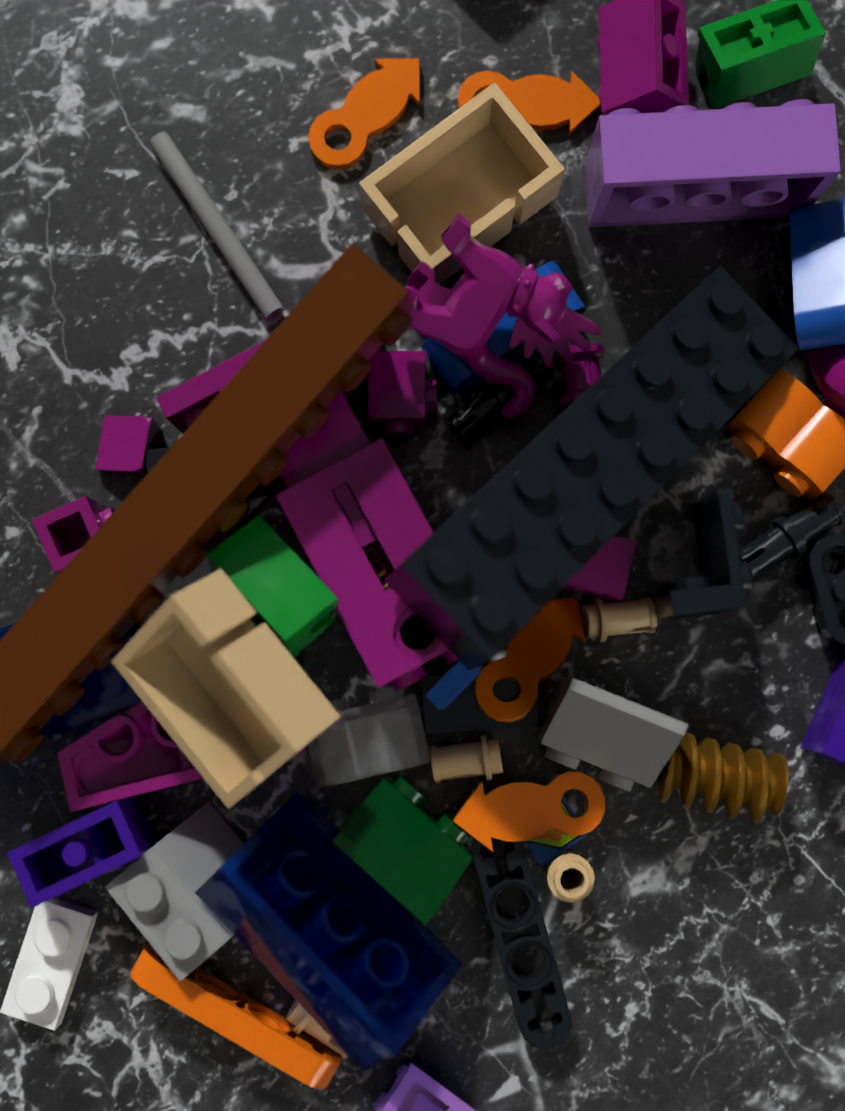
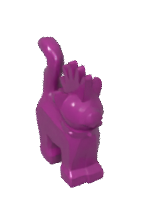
[404,213,601,419]

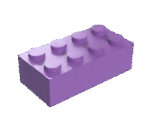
[584,99,841,228]

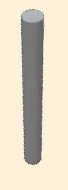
[149,132,285,321]

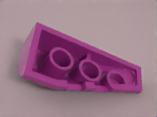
[57,701,311,812]

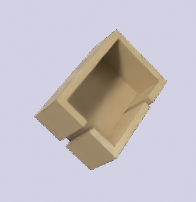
[359,82,565,284]
[111,569,341,809]

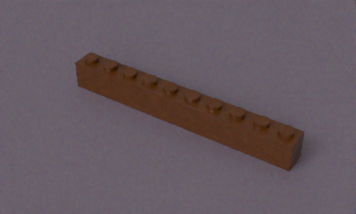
[0,243,415,763]

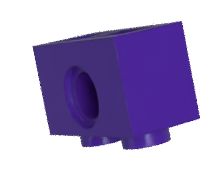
[7,795,157,908]

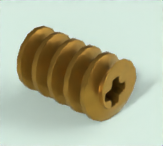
[656,733,789,824]

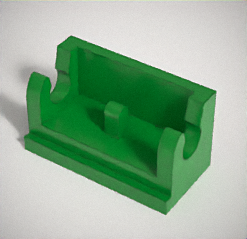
[695,0,826,110]
[206,515,339,658]

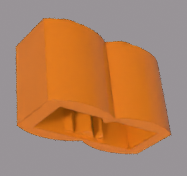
[726,368,845,499]

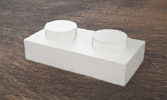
[0,898,98,1031]

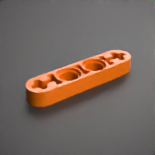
[130,944,342,1089]

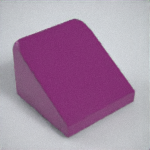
[95,416,160,478]

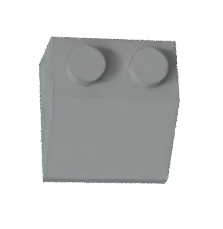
[535,677,688,792]
[105,801,283,982]

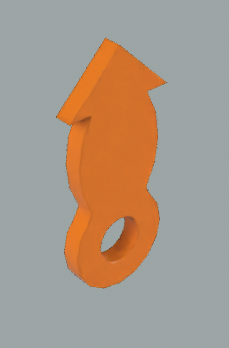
[308,58,420,170]
[458,70,601,136]
[475,597,586,722]
[452,771,605,852]

